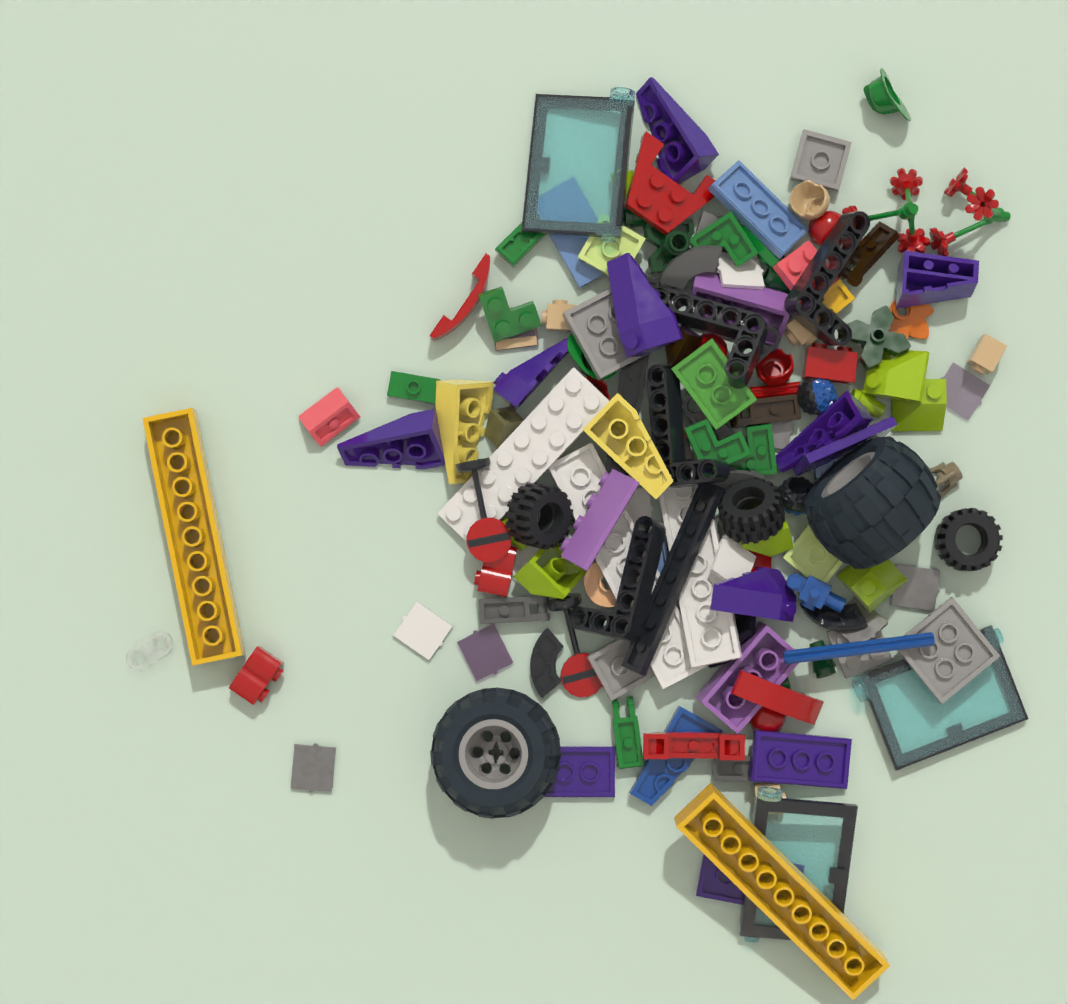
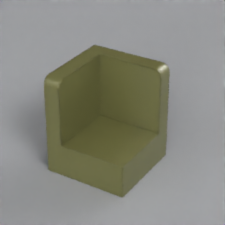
[485,406,524,448]

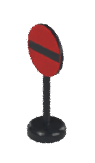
[455,457,511,562]
[547,593,602,697]

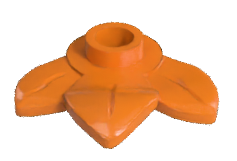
[889,300,934,339]

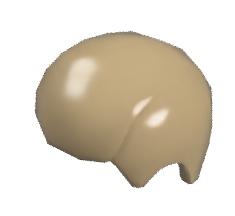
[789,180,830,220]

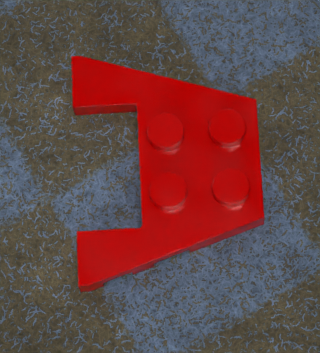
[625,131,715,235]

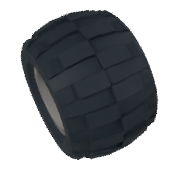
[803,436,941,569]
[430,687,561,819]

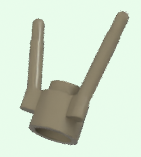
[929,462,963,499]

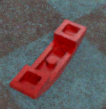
[429,253,490,341]
[731,670,824,725]
[643,732,745,760]

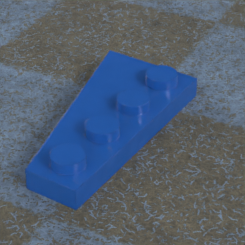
[629,705,723,806]

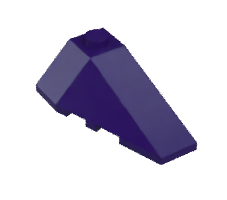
[636,77,719,184]
[607,253,683,357]
[493,338,569,411]
[776,391,873,473]
[337,409,445,469]
[710,567,797,622]

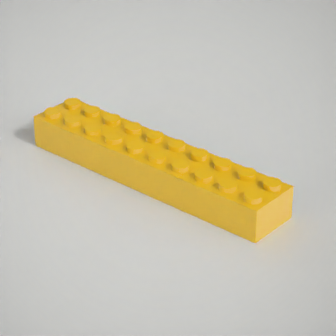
[142,408,246,666]
[674,783,890,1000]

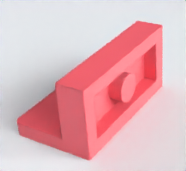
[299,387,360,447]

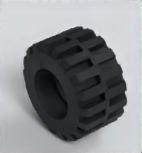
[718,478,785,544]
[505,483,573,550]
[934,508,1003,571]

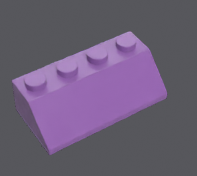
[685,272,790,351]
[559,469,640,572]
[695,621,799,734]

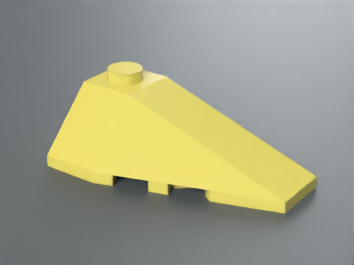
[435,379,493,484]
[583,393,674,500]

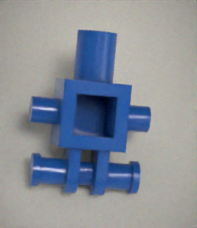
[787,573,847,613]

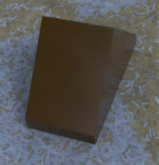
[665,323,703,367]

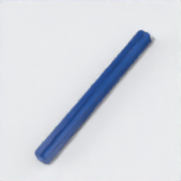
[783,632,935,664]

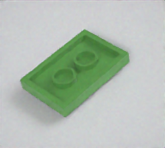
[671,338,758,430]

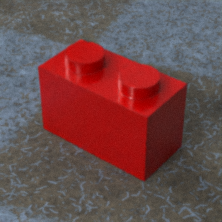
[802,343,858,385]

